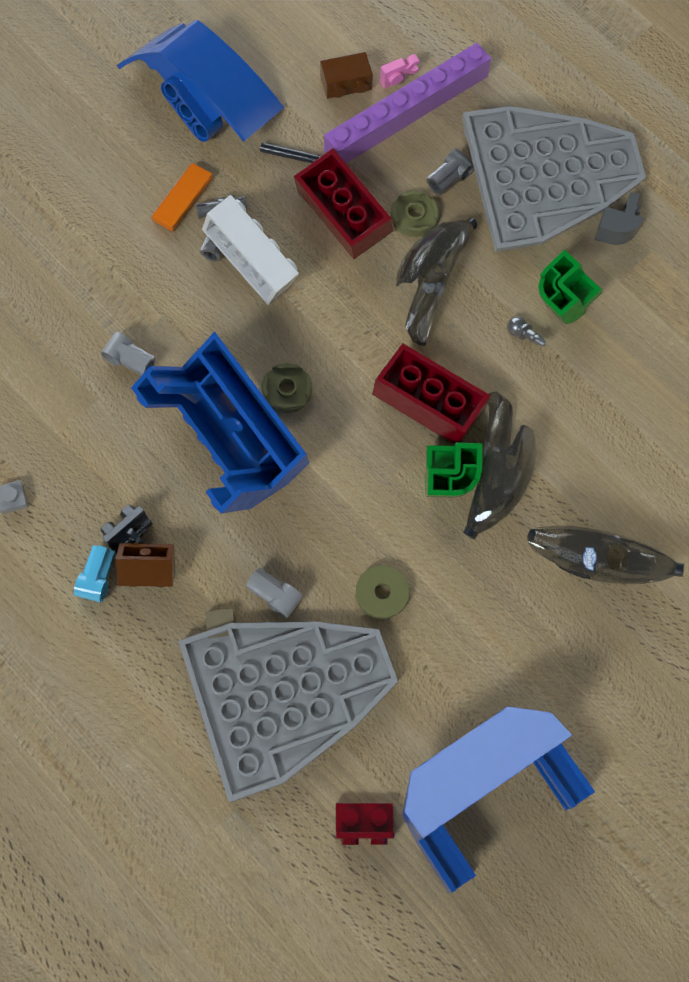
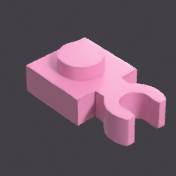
[380,54,420,89]

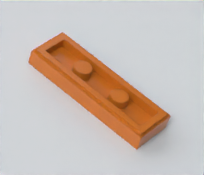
[151,163,213,232]

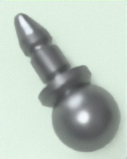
[507,316,546,346]

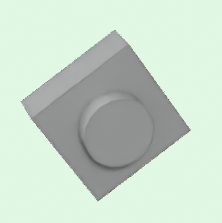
[0,480,28,515]

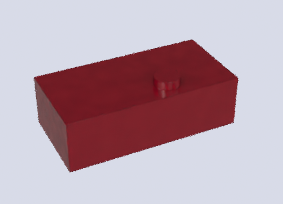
[294,148,393,259]
[372,343,491,445]

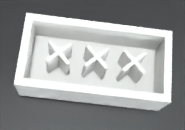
[202,195,299,305]

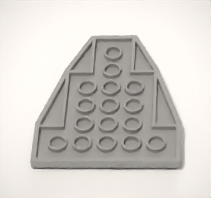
[462,106,646,252]
[178,622,398,803]

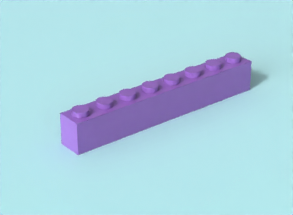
[324,43,492,163]

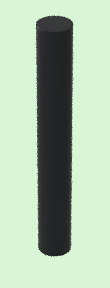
[260,142,321,163]

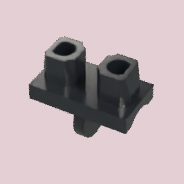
[100,504,153,555]

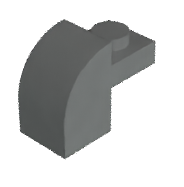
[595,192,644,245]

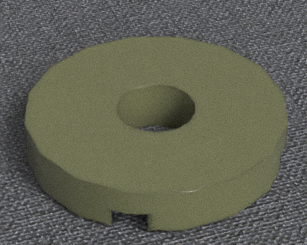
[391,191,439,237]
[261,363,313,413]
[355,565,409,620]

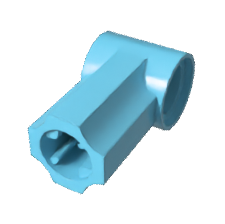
[74,545,116,603]

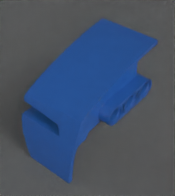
[116,20,284,142]

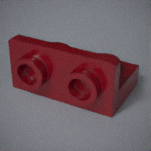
[336,803,394,845]

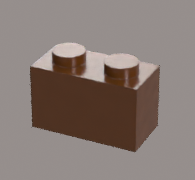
[320,52,373,99]
[116,543,175,588]

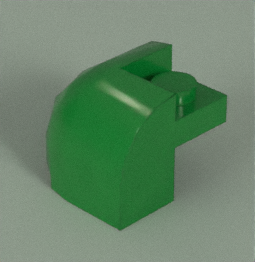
[538,249,603,324]
[425,443,483,498]

